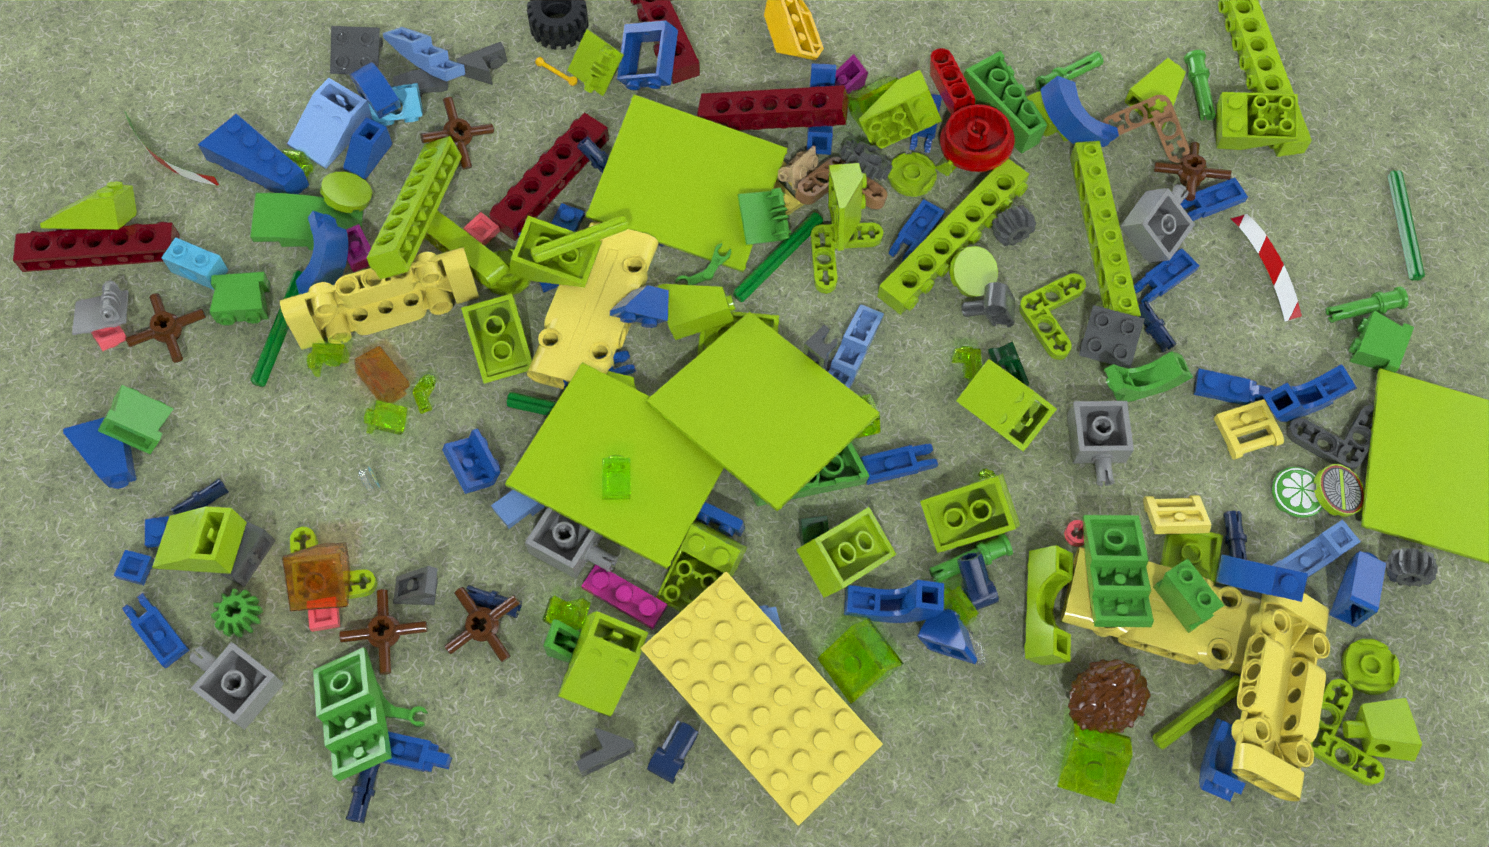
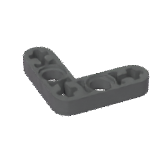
[1286,405,1374,471]

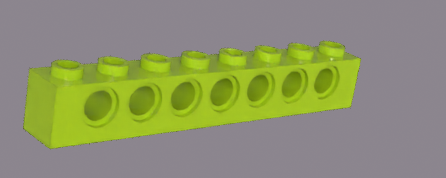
[1218,0,1312,157]
[367,136,462,279]
[1070,141,1141,317]
[877,159,1029,315]

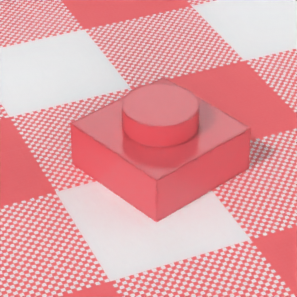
[463,212,500,246]
[91,326,126,351]
[307,597,340,632]

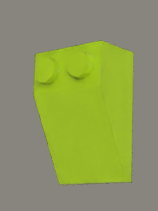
[828,163,867,251]
[40,181,137,229]
[509,216,602,288]
[461,293,532,384]
[920,473,1020,553]
[796,507,897,598]

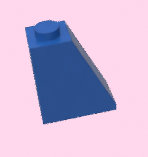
[63,417,137,489]
[1329,551,1386,627]

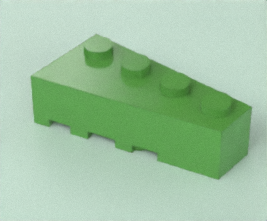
[963,51,1047,154]
[747,442,870,506]

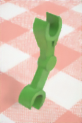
[675,243,731,285]
[377,682,428,727]

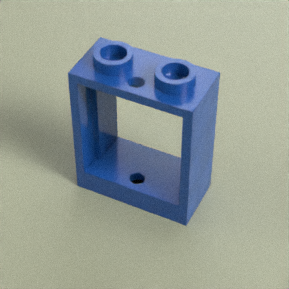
[617,20,678,91]

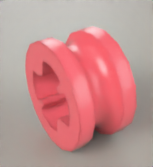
[1064,520,1084,547]

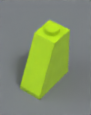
[1125,58,1186,130]
[658,284,736,340]

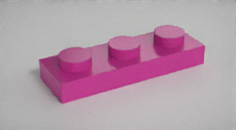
[581,565,668,630]

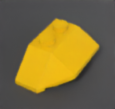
[764,0,824,60]

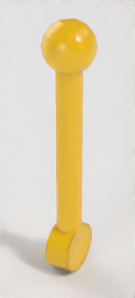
[535,57,578,86]

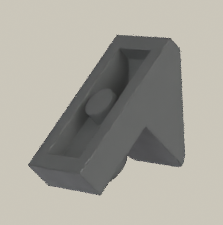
[456,41,507,85]
[393,566,438,605]
[576,728,636,777]

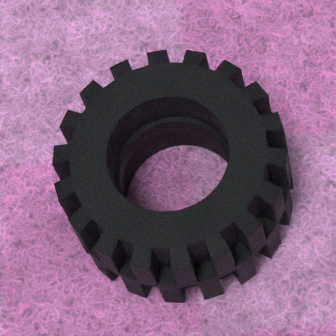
[527,0,589,50]

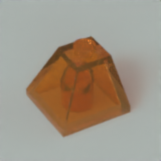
[282,542,350,611]

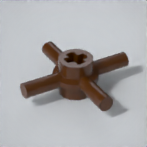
[420,97,494,170]
[1154,142,1232,201]
[125,293,206,363]
[444,587,520,663]
[339,589,428,675]

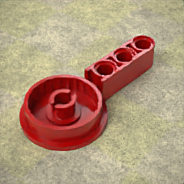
[930,48,1015,172]

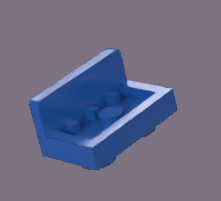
[442,429,501,494]

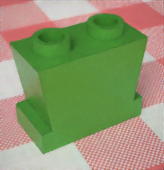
[209,272,270,326]
[1349,310,1414,373]
[98,385,174,454]
[1153,559,1225,633]

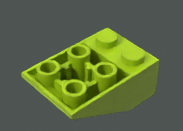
[859,70,942,149]
[1216,92,1299,150]
[956,359,1057,452]
[152,506,247,574]
[656,522,748,612]
[557,611,648,717]

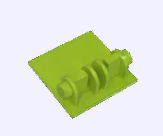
[567,29,624,96]

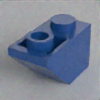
[343,117,392,180]
[610,285,669,328]

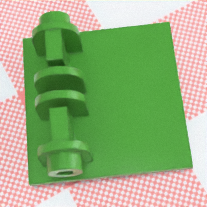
[738,188,791,245]

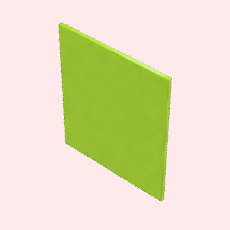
[586,95,788,272]
[646,311,880,511]
[505,362,724,569]
[1361,368,1489,564]

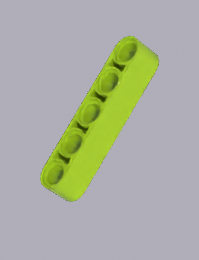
[424,210,509,289]

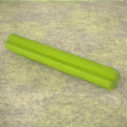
[531,215,629,263]
[1152,675,1240,750]

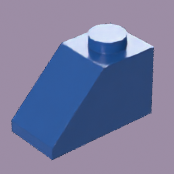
[917,609,978,664]

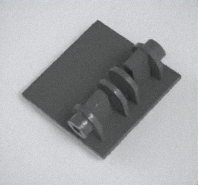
[330,26,383,74]
[1079,305,1145,369]

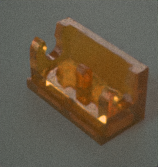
[355,346,410,409]

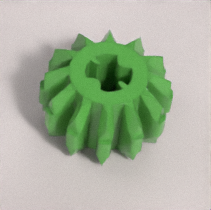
[211,588,263,638]

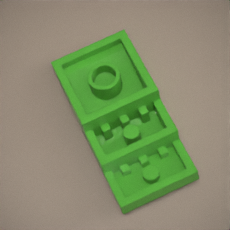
[250,193,364,250]
[1083,515,1154,627]
[313,647,392,781]

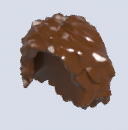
[1068,659,1151,734]

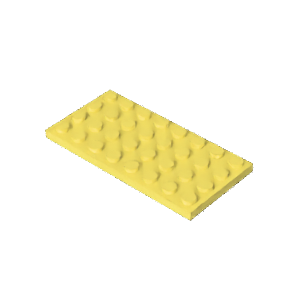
[640,572,883,826]

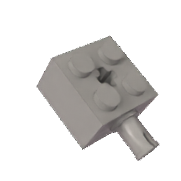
[1120,185,1195,262]
[1067,401,1134,486]
[525,508,618,579]
[189,642,284,730]

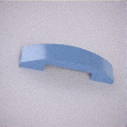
[1272,520,1361,578]

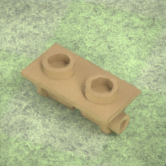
[778,146,818,190]

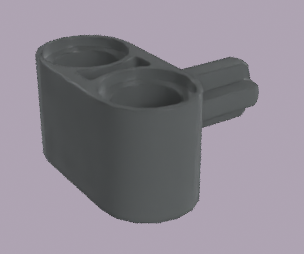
[962,282,1016,328]

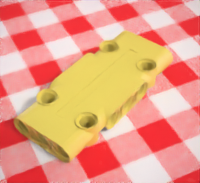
[527,222,658,390]
[280,247,479,350]
[1061,547,1261,675]
[1231,593,1330,802]

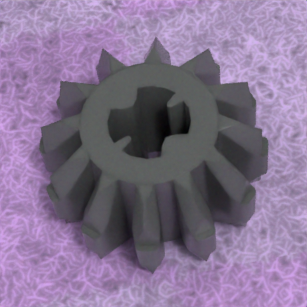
[991,205,1037,246]
[1386,547,1438,587]

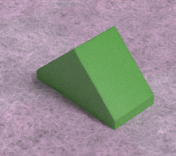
[543,619,581,663]

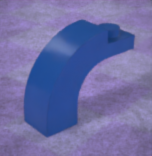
[349,62,401,119]
[807,63,836,155]
[1040,76,1119,147]
[296,211,348,295]
[1263,364,1357,422]
[1216,554,1308,602]
[844,580,944,623]
[1199,718,1246,802]

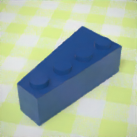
[198,114,309,195]

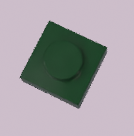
[798,515,829,546]

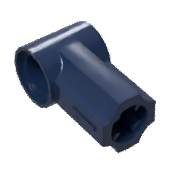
[957,552,999,612]
[647,720,699,784]

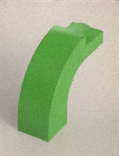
[1104,351,1193,402]

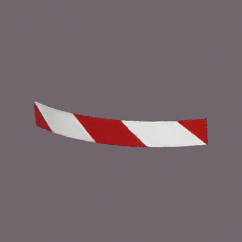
[124,110,219,185]
[1230,214,1302,321]

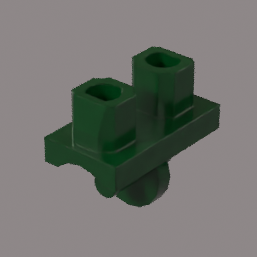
[988,341,1029,386]

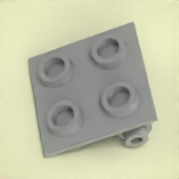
[72,281,129,335]

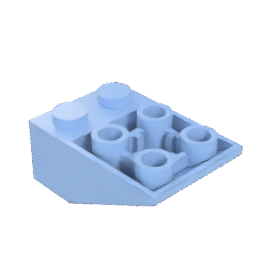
[287,78,372,169]

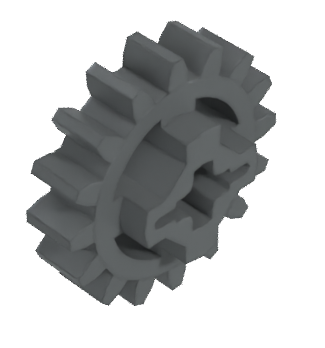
[840,140,893,181]

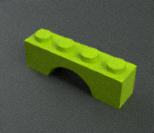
[1024,545,1073,665]

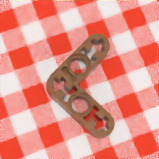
[1103,95,1190,163]
[795,157,888,209]

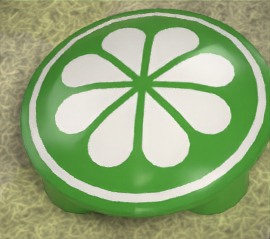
[1272,467,1323,518]

